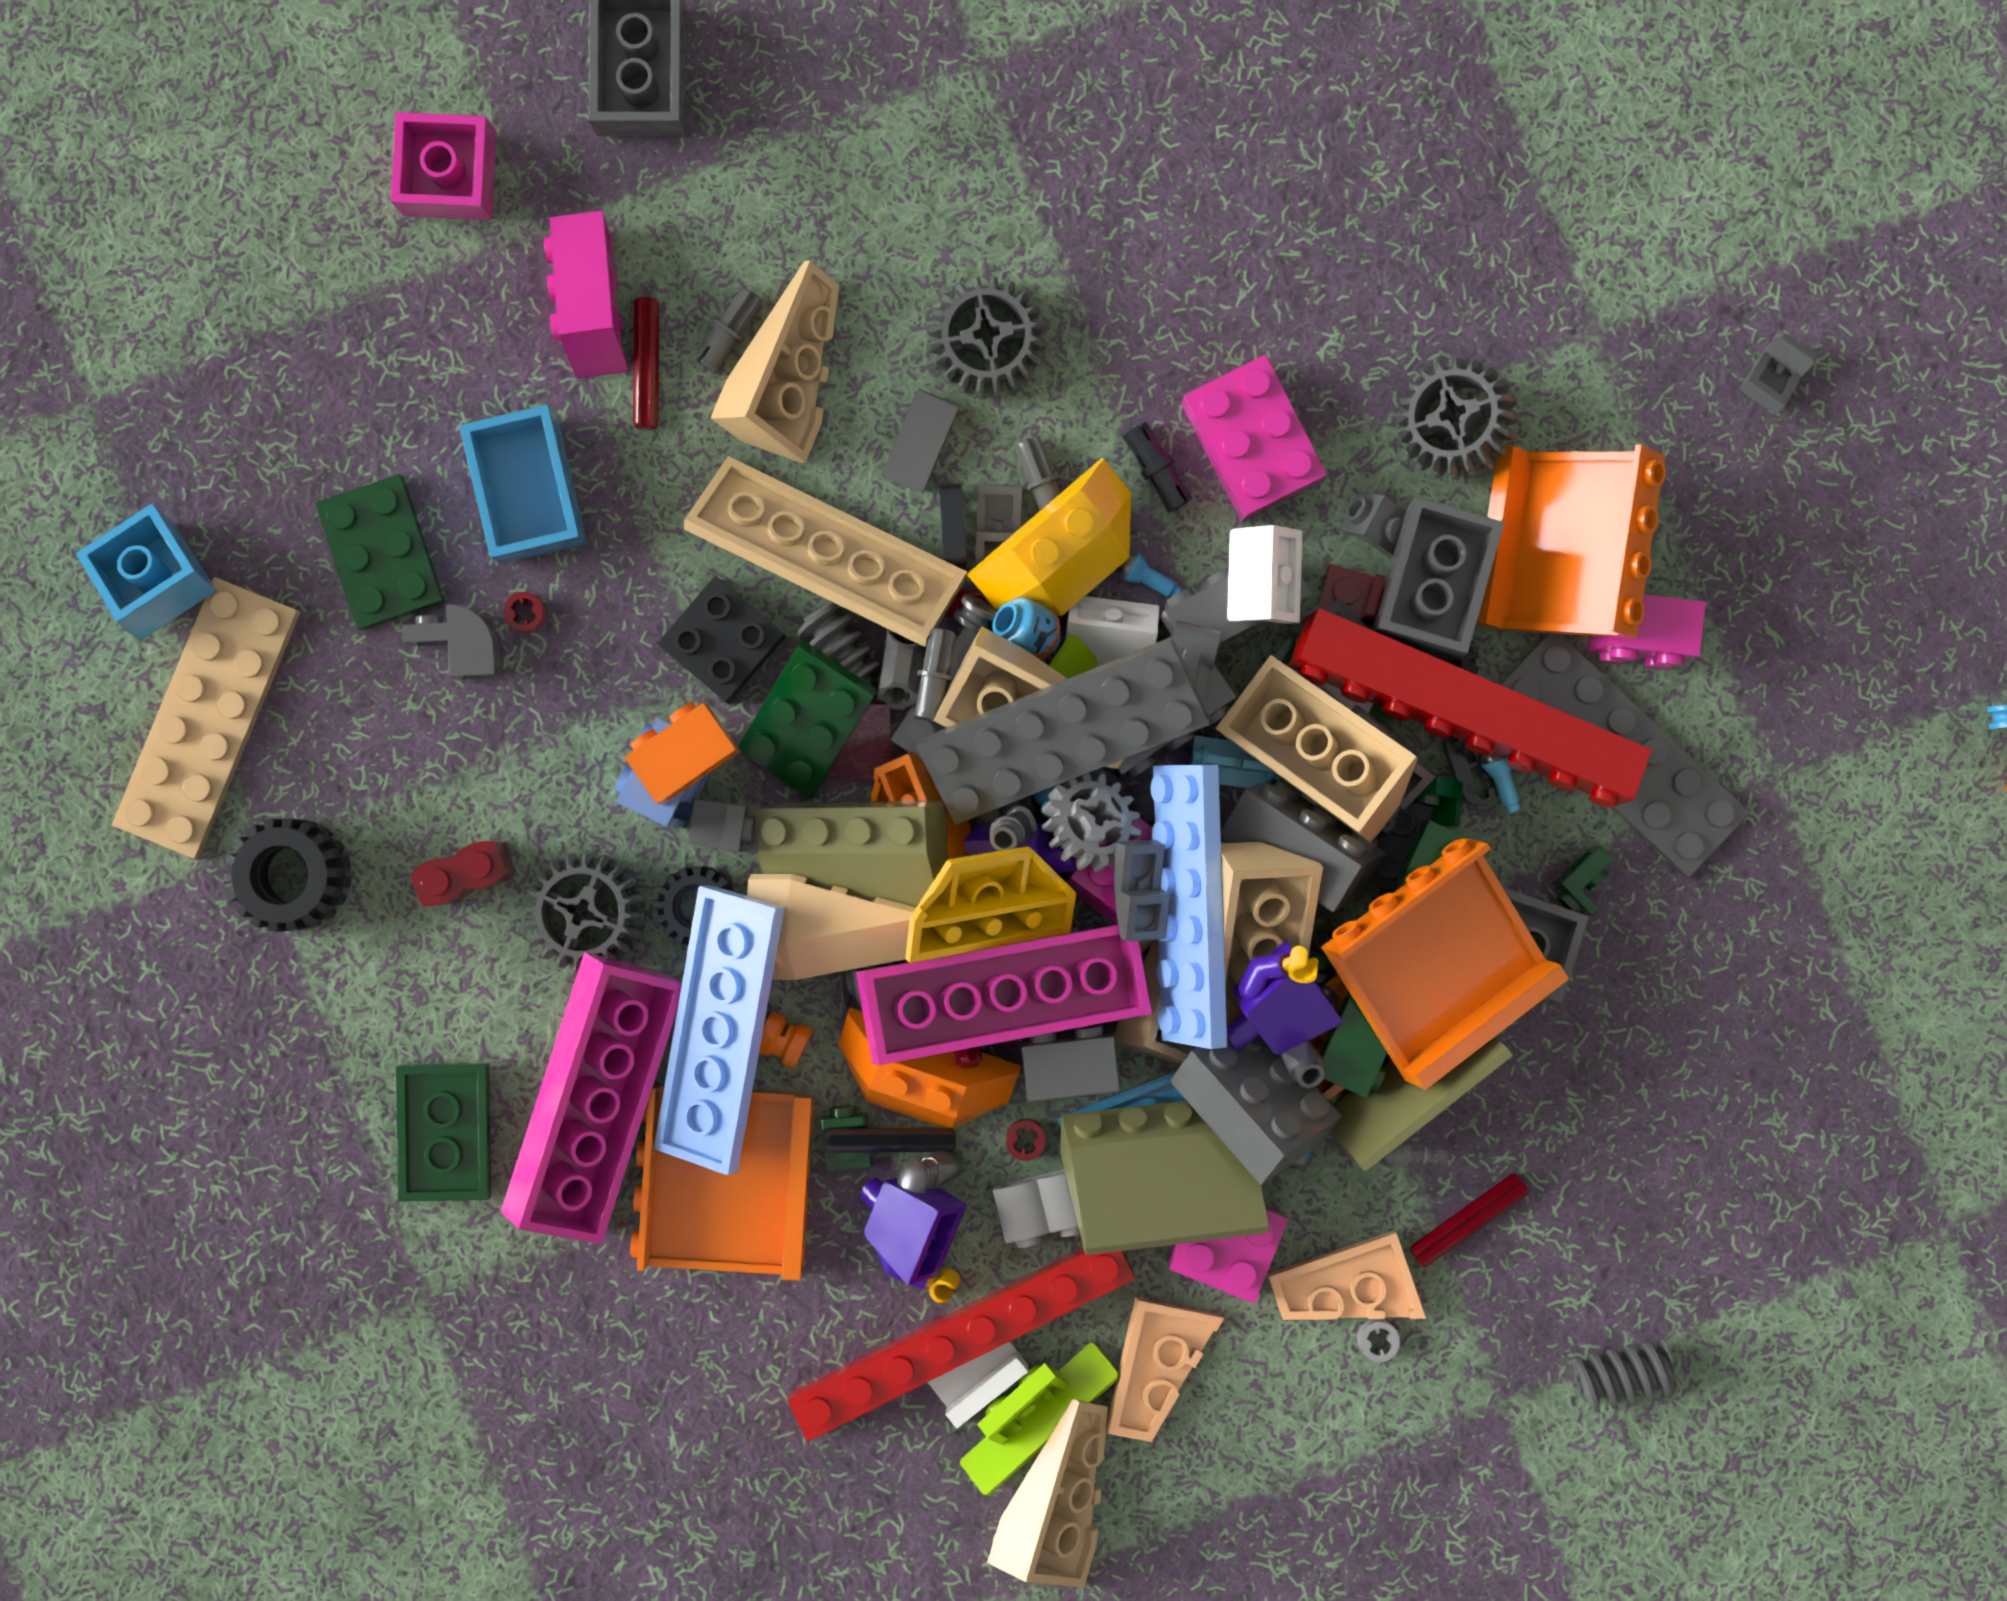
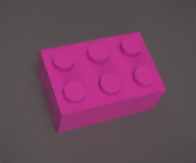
[1181,354,1327,522]

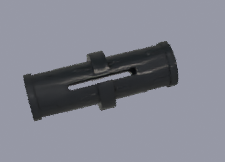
[1122,422,1193,513]

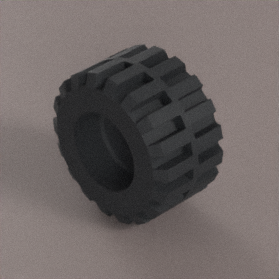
[224,818,352,932]

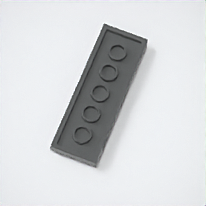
[1499,633,1750,878]
[916,637,1210,825]

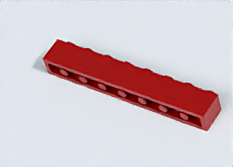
[1288,608,1652,808]
[787,1247,1135,1442]

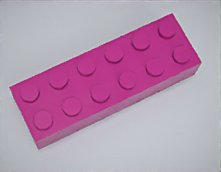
[856,924,1152,1065]
[501,952,682,1244]

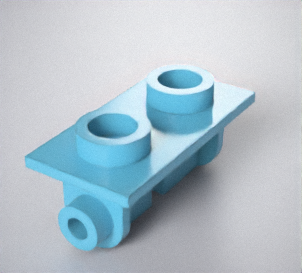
[1190,735,1280,788]

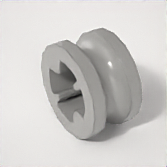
[1357,1319,1400,1362]

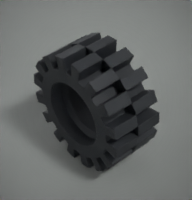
[655,866,735,946]

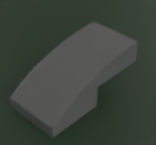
[882,388,960,494]
[975,484,1022,567]
[1114,840,1170,941]

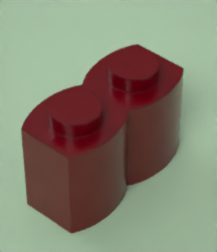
[410,841,516,906]

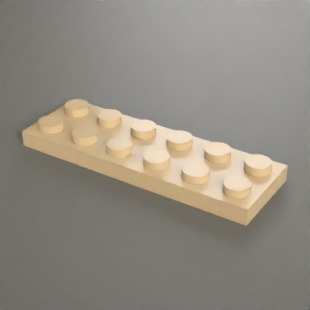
[684,456,967,647]
[112,577,301,859]

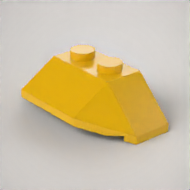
[966,458,1131,616]
[905,846,1076,963]

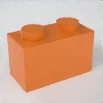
[624,702,741,805]

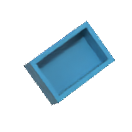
[459,404,588,564]

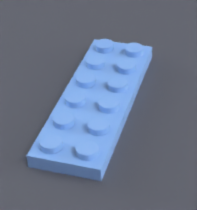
[1151,765,1227,1049]
[654,885,785,1175]

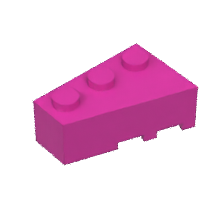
[544,210,629,379]

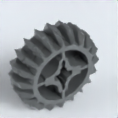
[927,276,1047,398]
[1396,357,1520,480]
[522,851,646,973]

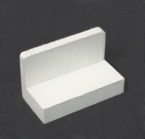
[1227,525,1302,624]
[1065,596,1159,668]
[927,1342,1028,1429]

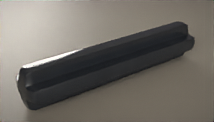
[823,1128,956,1153]

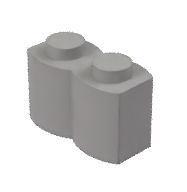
[993,1168,1080,1248]

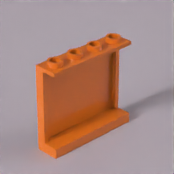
[1476,445,1666,638]
[1321,838,1569,1090]
[630,1085,815,1281]

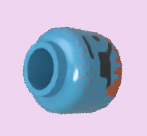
[992,597,1060,661]

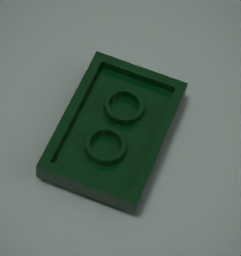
[315,474,445,630]
[738,640,878,798]
[396,1063,492,1202]

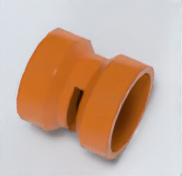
[759,1010,813,1070]

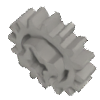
[1041,773,1141,872]

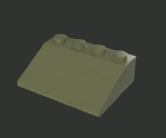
[755,801,948,907]
[1329,1037,1513,1172]
[1060,1100,1269,1255]

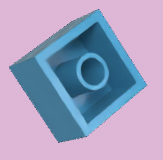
[75,503,217,641]

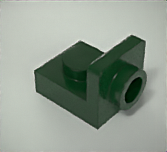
[1412,776,1464,827]
[1553,846,1614,916]
[820,1105,872,1171]

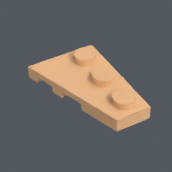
[1267,1230,1426,1320]
[1106,1297,1224,1442]

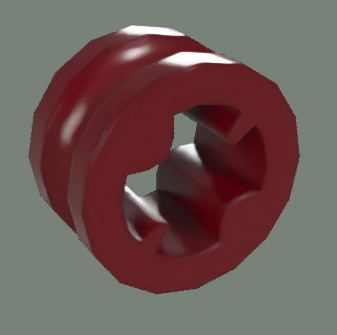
[504,592,547,633]
[1006,1119,1046,1161]

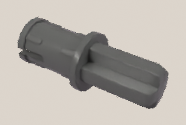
[693,288,762,374]
[1016,436,1061,511]
[913,628,956,721]

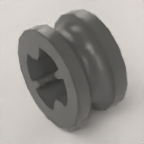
[953,594,997,633]

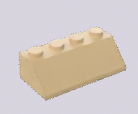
[1215,655,1418,843]
[1221,842,1323,1025]

